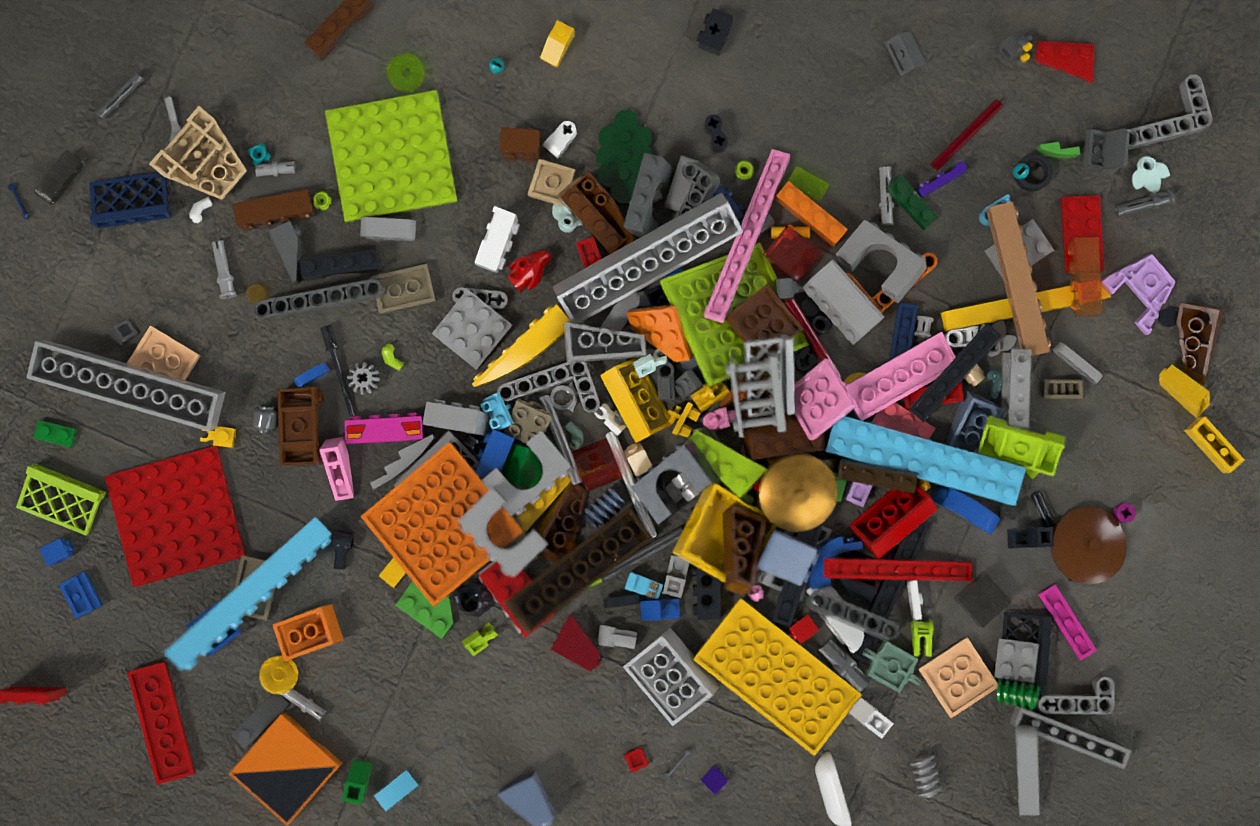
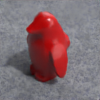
[507,249,551,293]

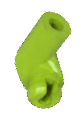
[381,344,404,371]

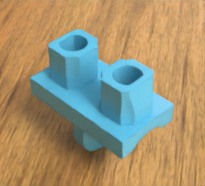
[481,392,514,431]

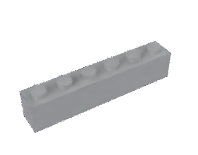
[1009,706,1131,769]

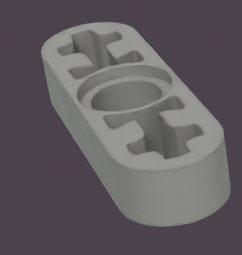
[452,288,508,310]
[1053,342,1103,384]

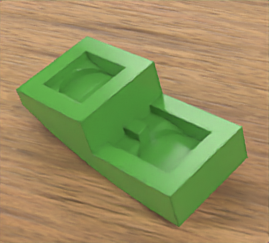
[1036,142,1080,159]

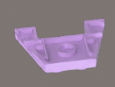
[1099,254,1176,335]

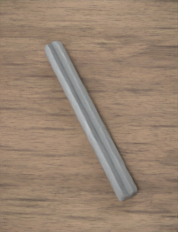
[539,395,582,485]

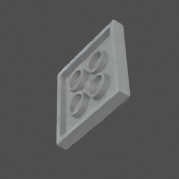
[432,289,512,370]

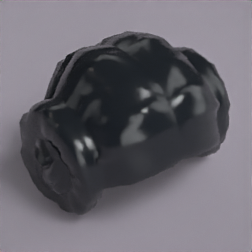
[455,583,494,617]

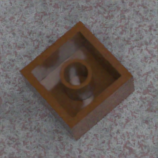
[499,127,542,163]

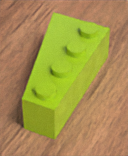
[685,430,767,499]

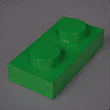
[33,420,77,448]

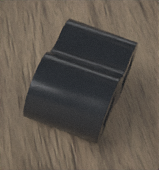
[704,114,728,153]

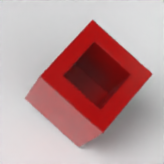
[788,614,819,644]

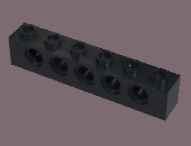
[691,503,721,620]

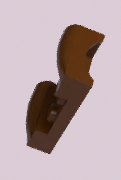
[278,387,325,466]

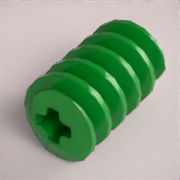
[997,679,1040,710]

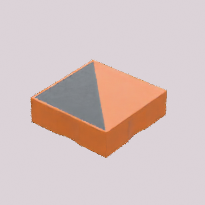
[229,712,343,826]

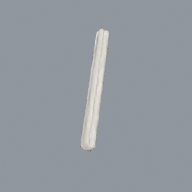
[606,431,657,538]

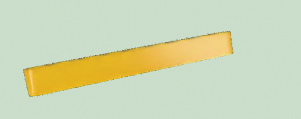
[941,279,1111,332]

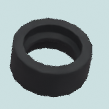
[1014,154,1052,192]

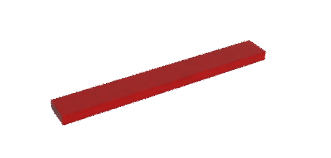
[823,558,972,581]

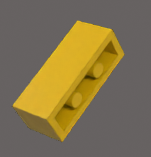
[1184,417,1244,473]

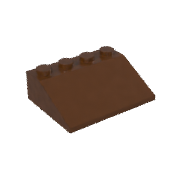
[740,406,826,460]

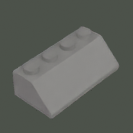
[803,259,884,345]

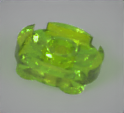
[387,53,425,93]

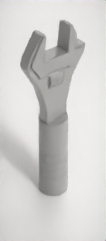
[164,97,182,142]

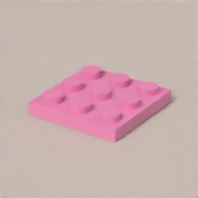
[794,359,856,440]

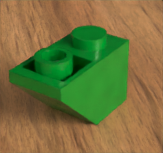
[342,759,373,805]

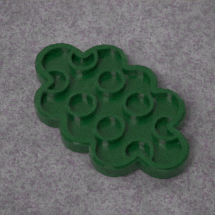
[596,110,653,205]

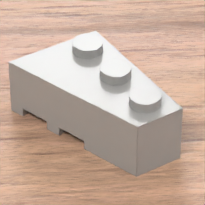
[422,399,491,436]

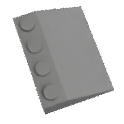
[623,627,720,726]

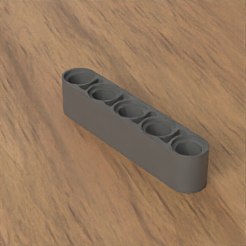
[806,591,899,641]

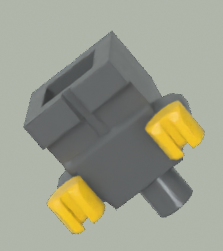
[999,32,1033,65]

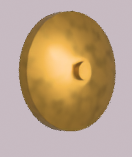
[759,454,837,532]

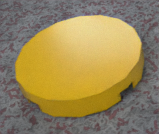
[259,655,299,694]

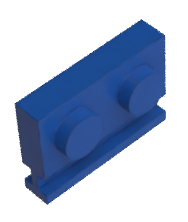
[59,571,103,619]

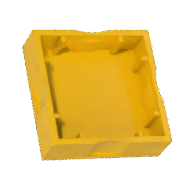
[672,483,776,583]

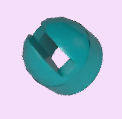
[489,57,504,74]
[1013,163,1029,179]

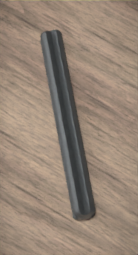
[602,527,683,581]

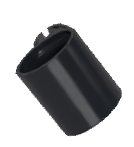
[810,314,833,337]
[331,530,354,570]

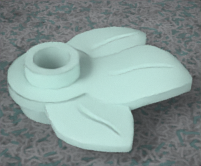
[1132,156,1170,193]
[552,204,582,233]

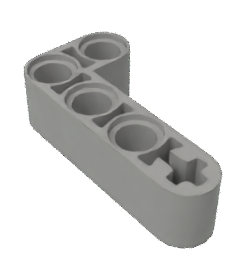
[1036,675,1115,714]

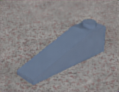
[945,390,1006,452]

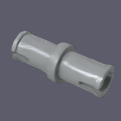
[255,161,295,177]

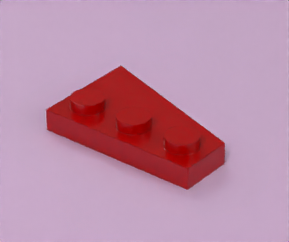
[1035,41,1094,83]

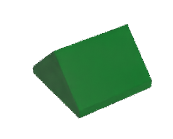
[502,444,543,489]

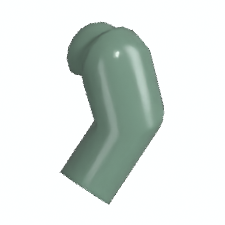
[564,421,583,450]

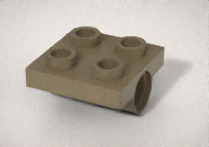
[503,398,553,444]

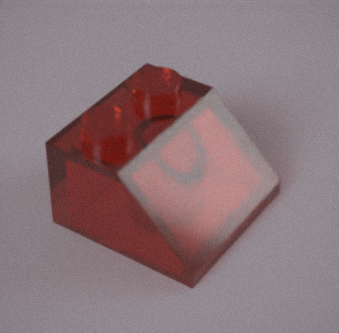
[763,225,821,283]
[571,438,623,492]

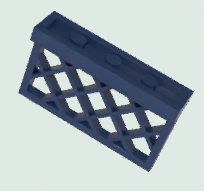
[89,172,172,229]

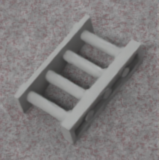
[1000,349,1031,428]
[726,351,786,437]

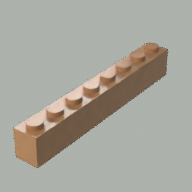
[986,202,1051,357]

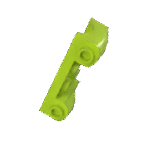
[977,416,1066,476]

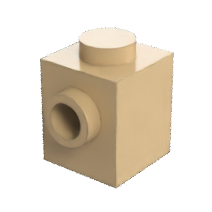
[623,443,652,477]

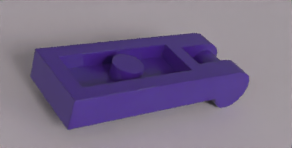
[917,162,967,198]

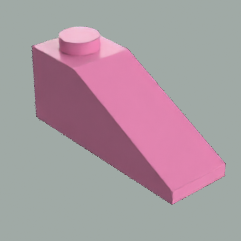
[320,437,354,501]

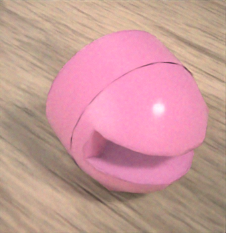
[747,585,764,602]

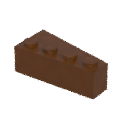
[722,505,767,595]

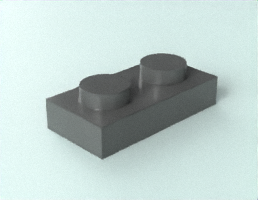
[674,369,702,399]

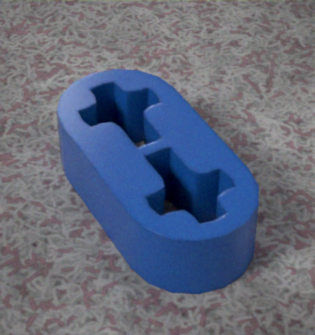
[294,362,330,388]

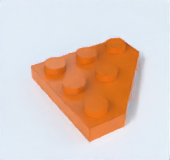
[626,305,694,362]

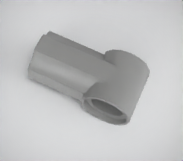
[597,625,637,649]

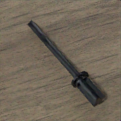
[320,325,356,417]

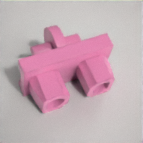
[703,407,737,431]

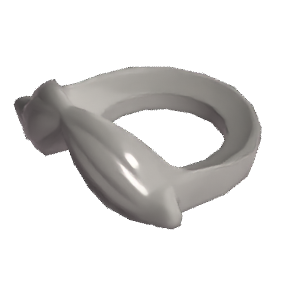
[550,382,577,412]

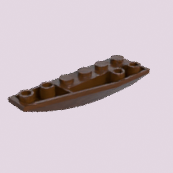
[556,171,635,255]

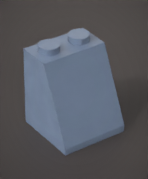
[757,529,819,586]
[498,771,555,826]

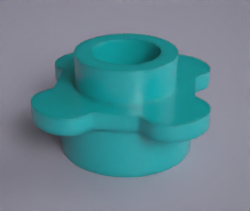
[248,143,271,165]

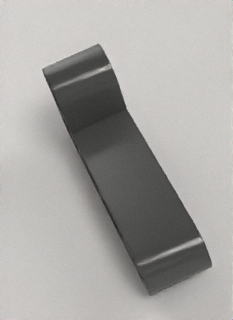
[674,162,720,219]

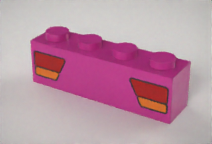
[345,413,425,445]

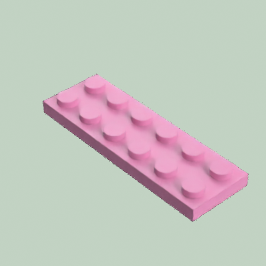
[846,332,956,421]

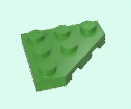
[396,581,454,639]

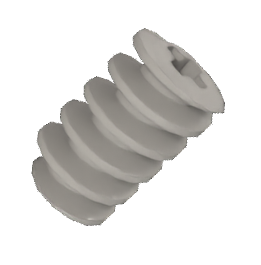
[911,754,943,798]

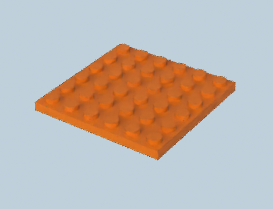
[361,442,524,607]

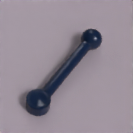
[8,183,30,219]

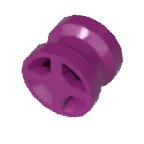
[1113,503,1136,523]

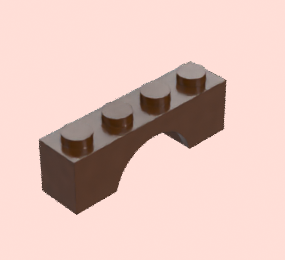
[304,0,374,61]

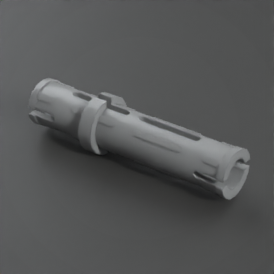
[879,167,894,225]
[280,689,327,721]

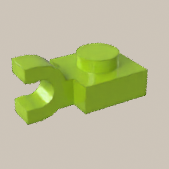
[462,622,498,656]

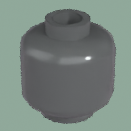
[252,404,278,433]

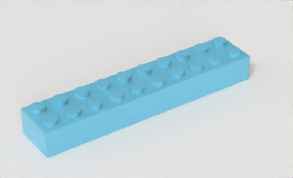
[825,416,1026,506]
[165,517,332,670]

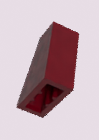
[550,615,602,672]

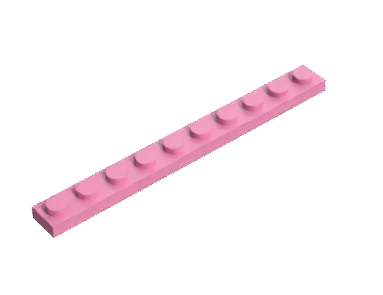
[704,149,790,323]

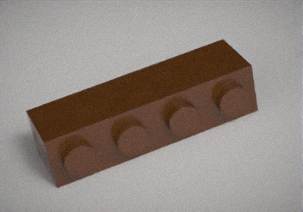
[232,189,315,231]

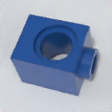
[39,538,74,566]

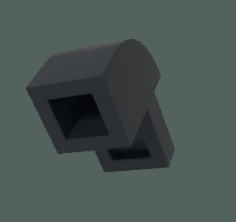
[1007,527,1054,549]

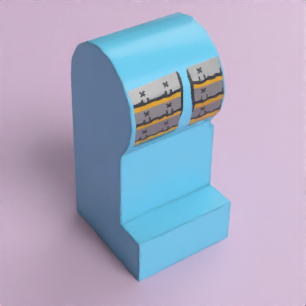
[625,572,663,599]

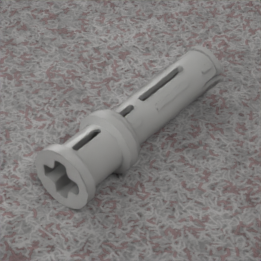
[211,240,237,299]

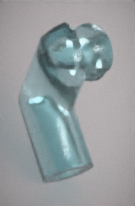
[987,370,1002,399]

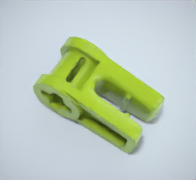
[911,620,933,657]

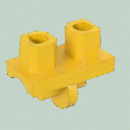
[691,382,729,412]
[667,402,701,438]

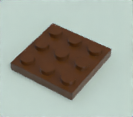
[725,284,804,362]

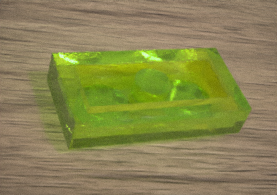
[788,166,830,202]

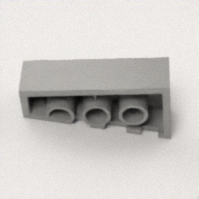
[564,322,646,363]

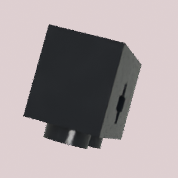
[697,8,734,56]

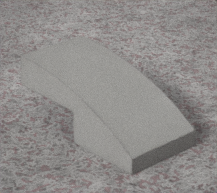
[663,553,689,598]

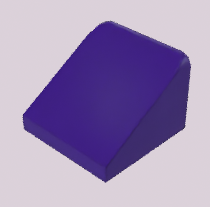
[701,766,728,795]

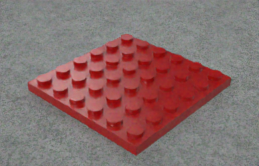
[105,446,246,588]

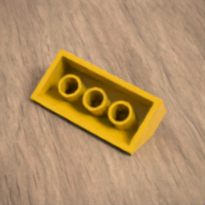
[600,357,672,443]

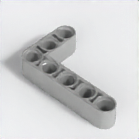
[1128,74,1212,150]
[497,361,600,413]

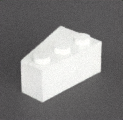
[475,206,520,273]

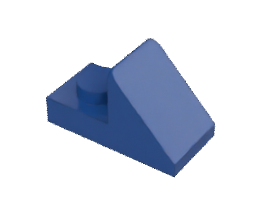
[640,599,680,620]

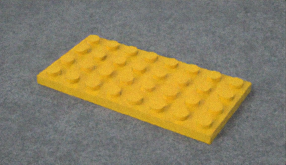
[693,598,862,756]

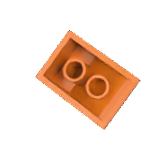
[273,604,344,661]

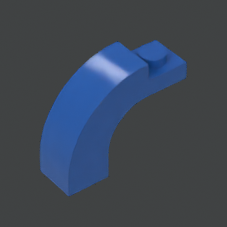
[931,485,1001,535]
[807,535,863,590]

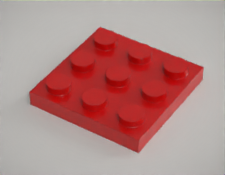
[0,686,67,705]

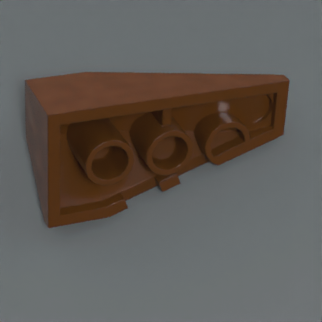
[1177,302,1224,385]
[535,481,587,563]

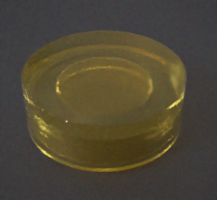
[246,285,267,304]

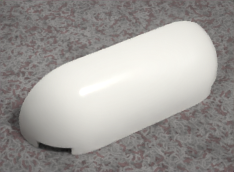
[806,586,864,653]
[815,751,852,826]

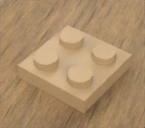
[528,159,576,207]

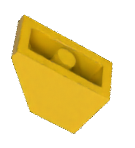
[540,20,575,67]

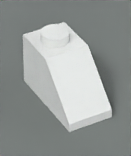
[849,698,894,739]

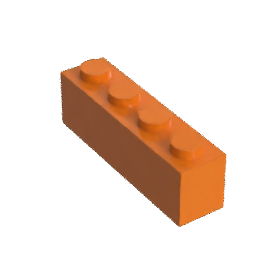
[775,181,848,247]

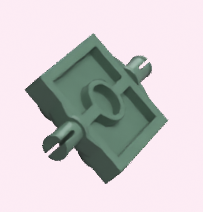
[863,640,922,693]

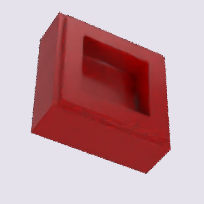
[623,746,649,773]

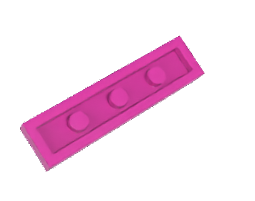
[1038,584,1097,661]

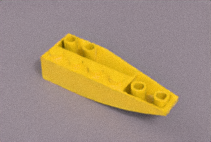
[472,304,573,388]

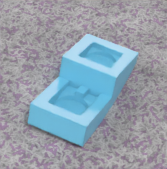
[374,770,418,811]

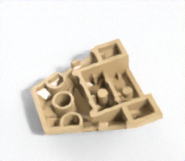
[149,106,247,200]

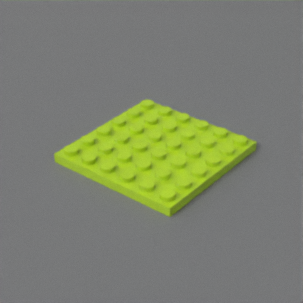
[325,90,458,223]
[660,243,809,387]

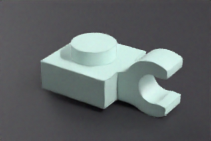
[633,349,668,378]

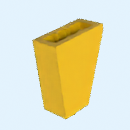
[1159,365,1210,418]

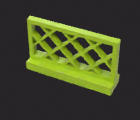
[16,464,106,536]

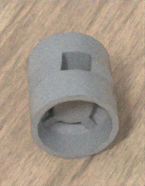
[671,473,701,502]

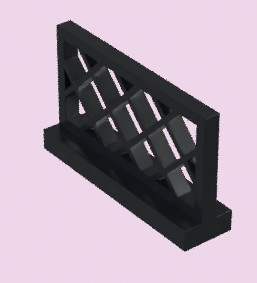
[999,612,1052,695]

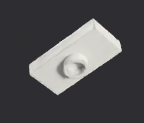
[907,580,923,620]

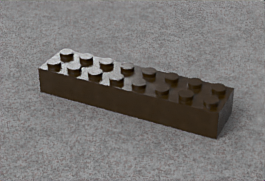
[504,507,653,634]

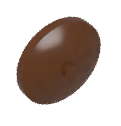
[1050,507,1127,584]

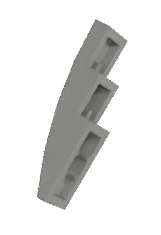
[370,434,436,490]

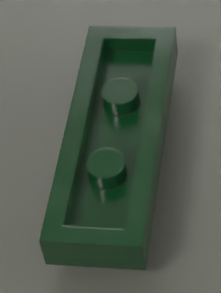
[885,174,938,230]

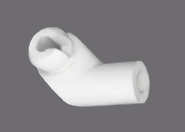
[189,197,213,223]

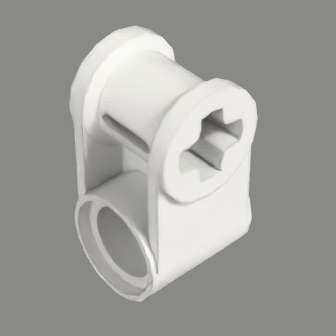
[543,121,577,158]
[944,326,979,349]

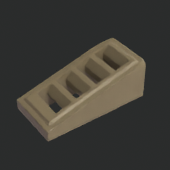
[1044,379,1083,399]

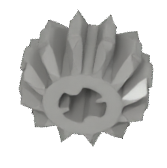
[347,362,380,395]

